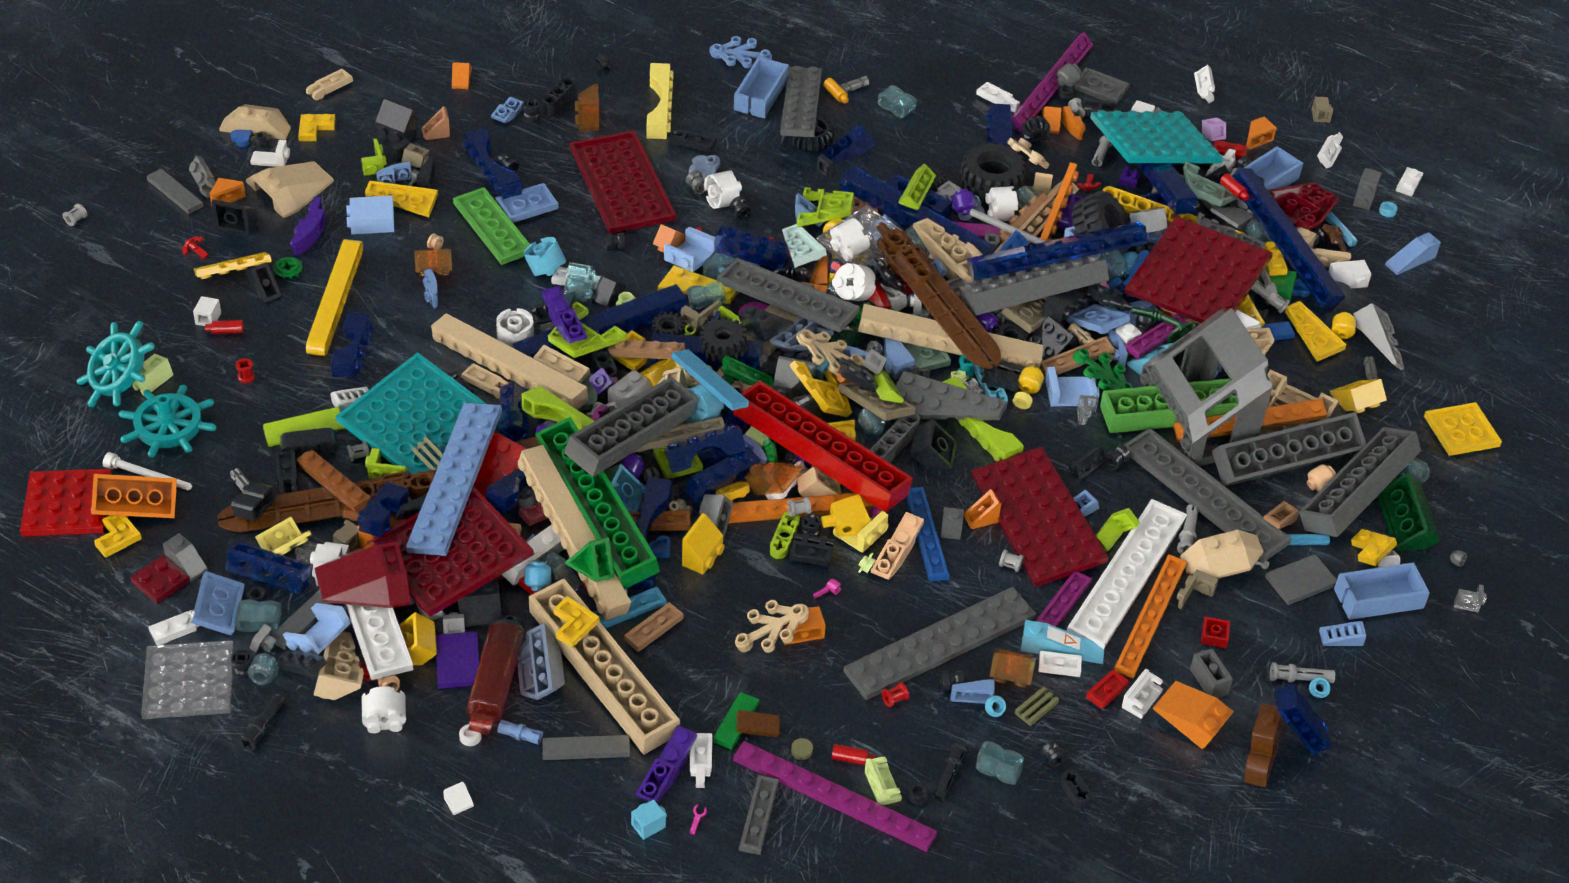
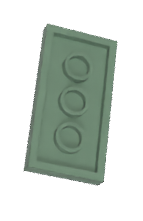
[900,312,951,370]

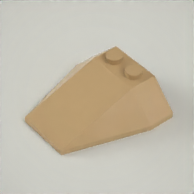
[246,161,334,218]
[1259,370,1339,436]

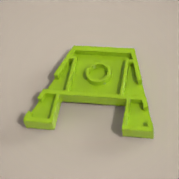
[796,187,855,227]
[548,301,627,358]

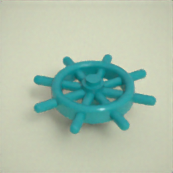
[77,321,155,407]
[119,385,217,458]

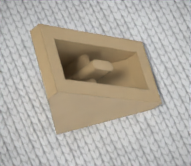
[1033,172,1053,195]

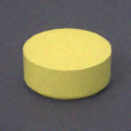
[1013,392,1033,409]

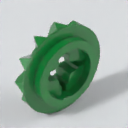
[273,257,302,280]
[763,438,778,469]

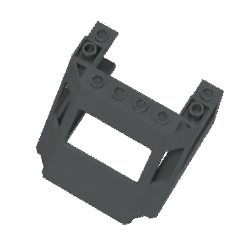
[1140,308,1273,466]

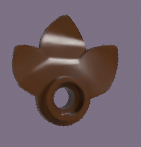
[1322,224,1347,252]

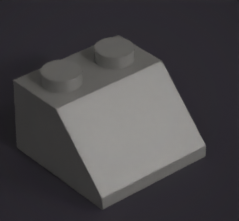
[608,370,652,403]

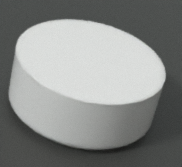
[459,724,481,746]

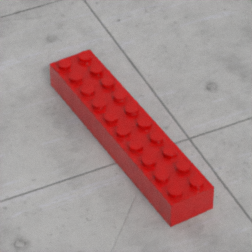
[733,381,913,513]

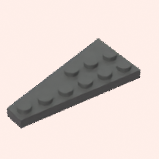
[896,371,1007,420]

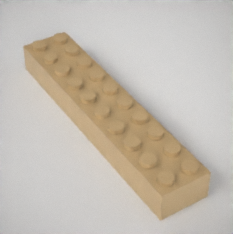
[529,579,680,754]

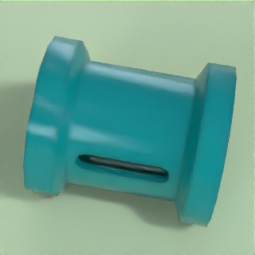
[958,355,975,379]

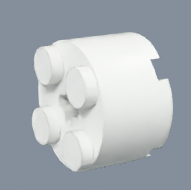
[704,170,742,209]
[985,186,1018,222]
[830,218,870,261]
[832,263,876,301]
[496,308,534,351]
[362,686,406,733]

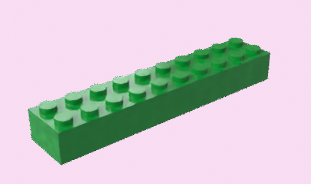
[535,417,660,589]

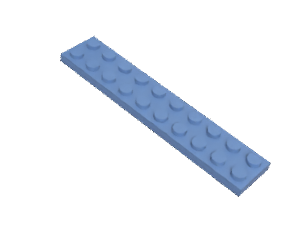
[406,403,502,556]

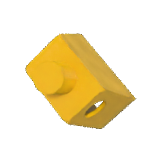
[821,494,871,537]

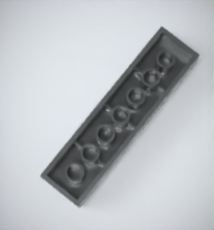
[959,251,1109,315]
[564,377,699,477]
[1212,412,1366,487]
[1299,427,1421,537]

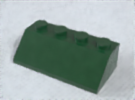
[1377,472,1441,551]

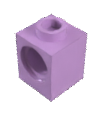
[1202,118,1226,141]

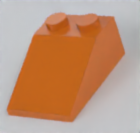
[1153,681,1234,749]

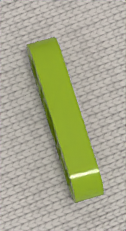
[770,511,800,559]

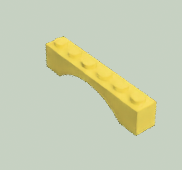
[647,63,673,139]

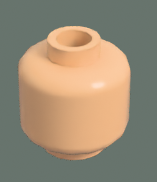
[1307,464,1336,492]

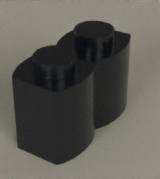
[231,481,276,521]

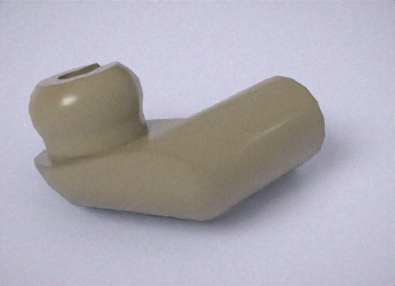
[669,499,693,515]

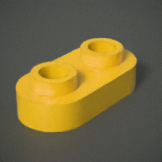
[716,482,750,502]

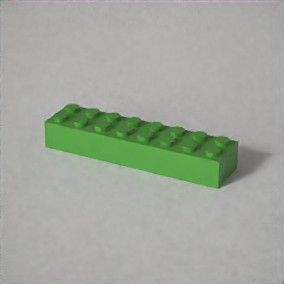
[1100,379,1238,433]

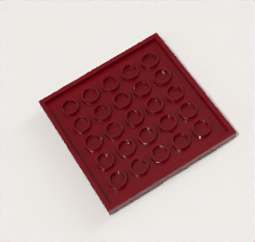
[1125,216,1273,323]
[367,486,535,618]

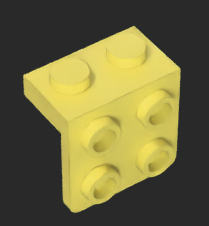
[833,511,888,553]
[255,517,312,558]

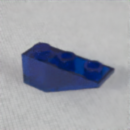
[820,124,875,163]

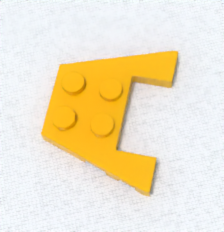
[790,360,852,417]

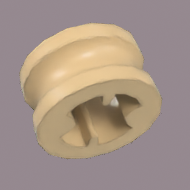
[427,233,444,251]

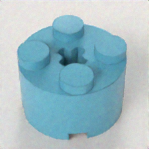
[524,237,566,276]
[686,384,724,423]

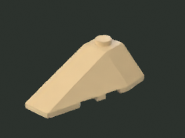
[913,218,984,280]
[314,631,364,700]

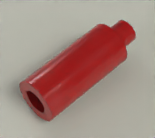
[1220,174,1250,201]
[205,320,244,334]
[832,744,876,766]

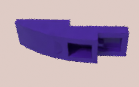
[290,197,326,256]
[542,286,587,344]
[636,725,697,803]

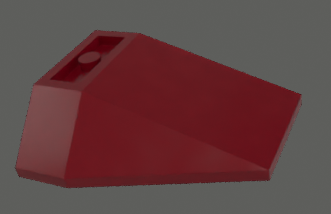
[1257,183,1340,232]
[315,539,411,608]

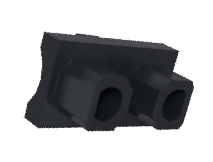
[1084,99,1116,116]

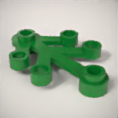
[1072,348,1133,390]

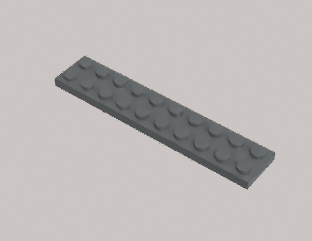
[1124,428,1291,563]
[843,587,1036,700]

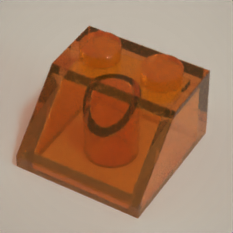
[575,84,599,131]
[414,249,452,276]
[745,462,804,496]
[989,648,1037,688]

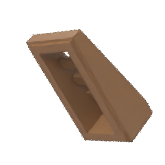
[1263,501,1299,529]

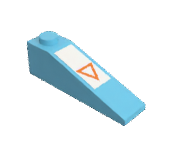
[1021,620,1104,664]

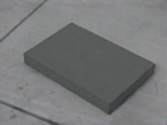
[1072,67,1130,105]
[1265,554,1337,605]

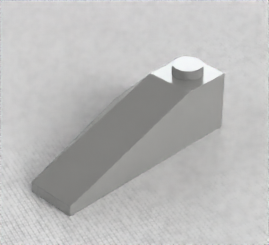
[1353,303,1405,370]

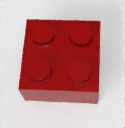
[1201,617,1230,648]

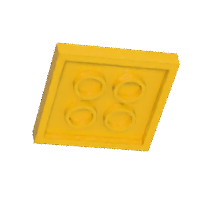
[1424,402,1502,456]

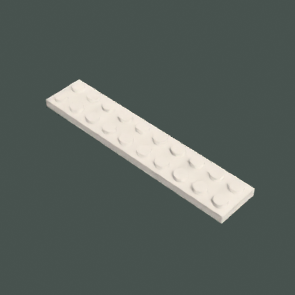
[1067,499,1187,649]

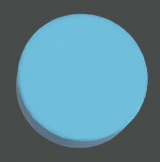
[1379,201,1397,217]

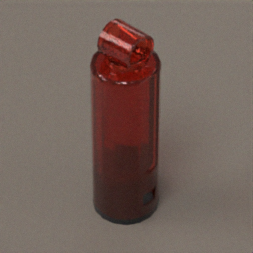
[466,619,525,735]

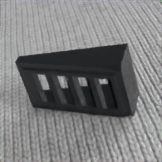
[416,155,435,189]
[394,494,427,520]

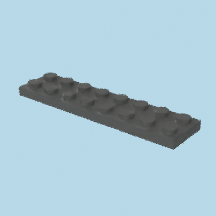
[780,66,822,137]
[717,258,860,332]

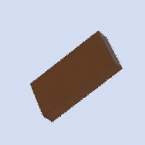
[736,710,780,738]

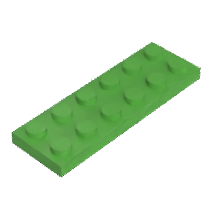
[453,187,530,265]

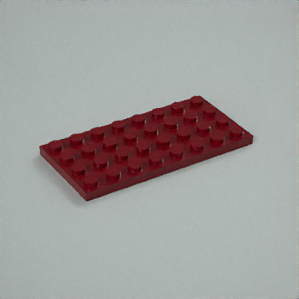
[570,130,676,234]
[971,447,1108,587]

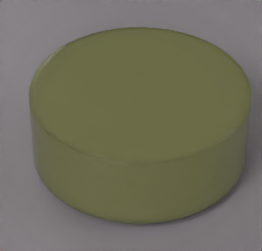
[791,738,813,760]

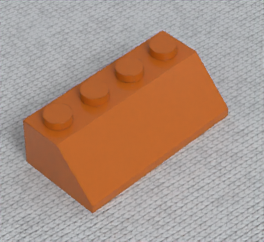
[91,474,177,518]

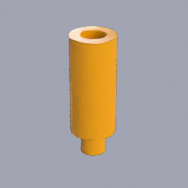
[823,78,849,103]

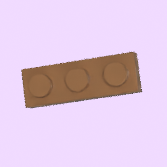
[624,602,683,652]

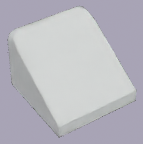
[1378,550,1400,568]
[443,782,474,815]

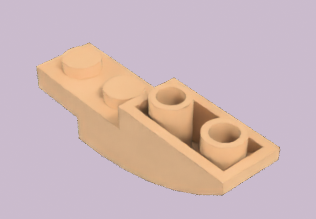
[871,512,924,580]

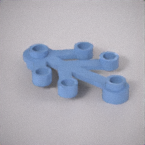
[709,36,772,68]

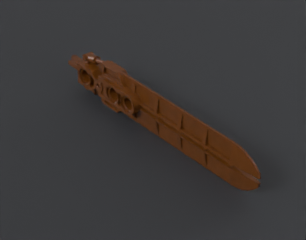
[876,222,1001,369]
[217,469,435,532]

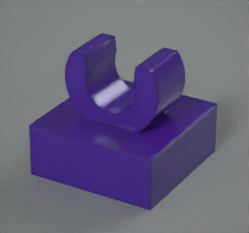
[1119,167,1140,188]

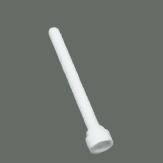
[103,452,192,491]

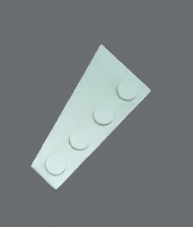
[782,224,827,268]

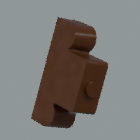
[1244,703,1287,787]

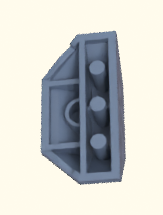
[770,317,833,352]
[517,623,565,700]

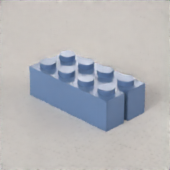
[734,57,789,118]
[1241,146,1303,206]
[1334,563,1430,620]

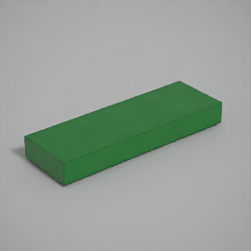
[722,355,773,388]
[713,692,759,750]

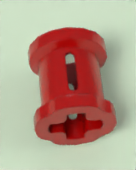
[236,358,255,384]
[881,682,909,707]

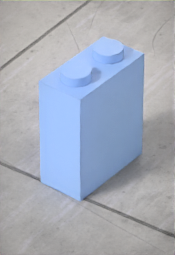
[346,196,394,234]

